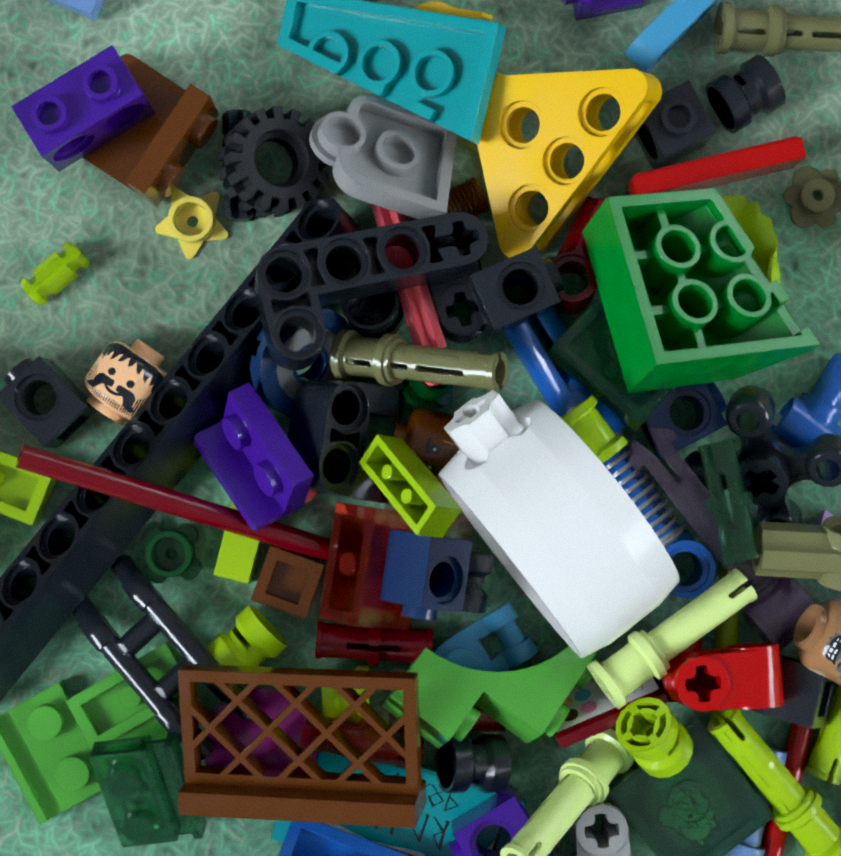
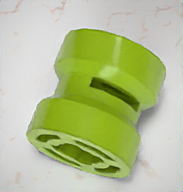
[206,604,288,686]
[615,697,693,778]

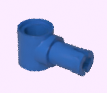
[771,353,841,447]

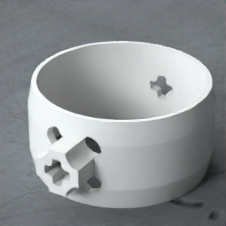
[438,390,680,658]

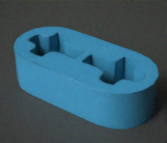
[624,0,719,73]

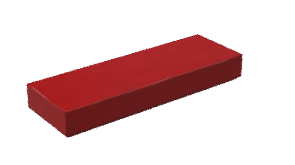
[625,136,806,195]

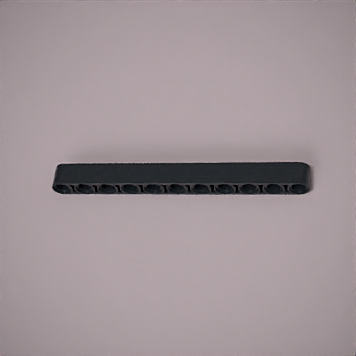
[0,197,363,701]

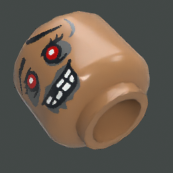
[793,598,841,685]

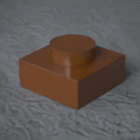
[251,545,326,620]

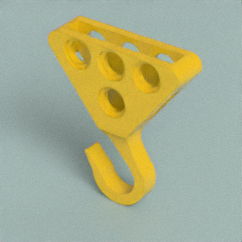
[412,2,662,258]

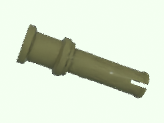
[714,2,841,57]
[330,329,509,392]

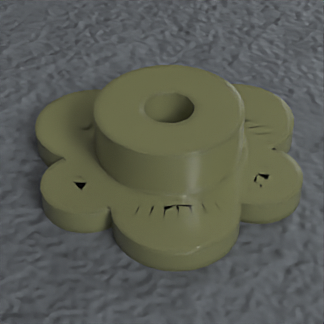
[783,166,841,228]

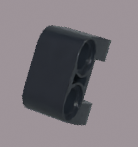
[288,379,405,504]

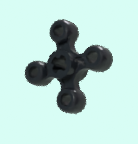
[677,385,841,529]

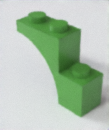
[381,643,601,749]

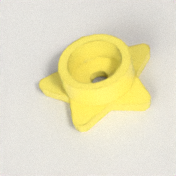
[155,188,228,259]

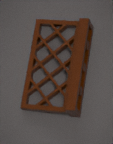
[178,664,427,828]

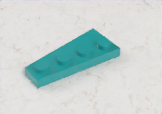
[277,0,506,145]

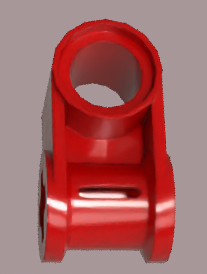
[662,642,785,712]

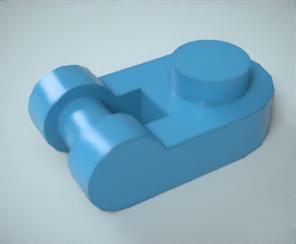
[435,601,539,672]

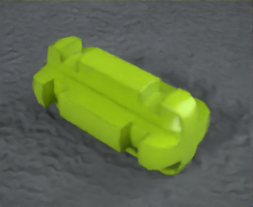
[21,241,90,305]

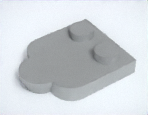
[309,94,457,219]

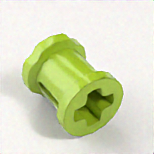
[560,394,628,463]

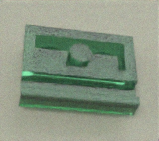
[89,732,207,848]

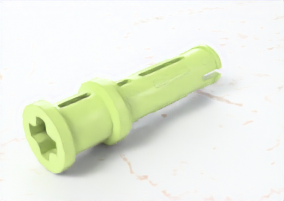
[587,568,758,709]
[500,729,634,856]

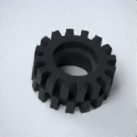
[217,106,329,218]

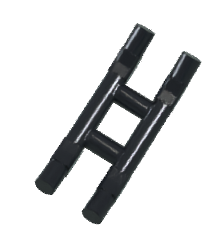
[72,555,259,761]

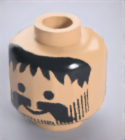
[84,338,167,426]

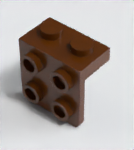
[83,54,219,207]

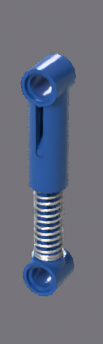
[502,276,716,598]

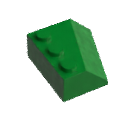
[582,188,820,393]

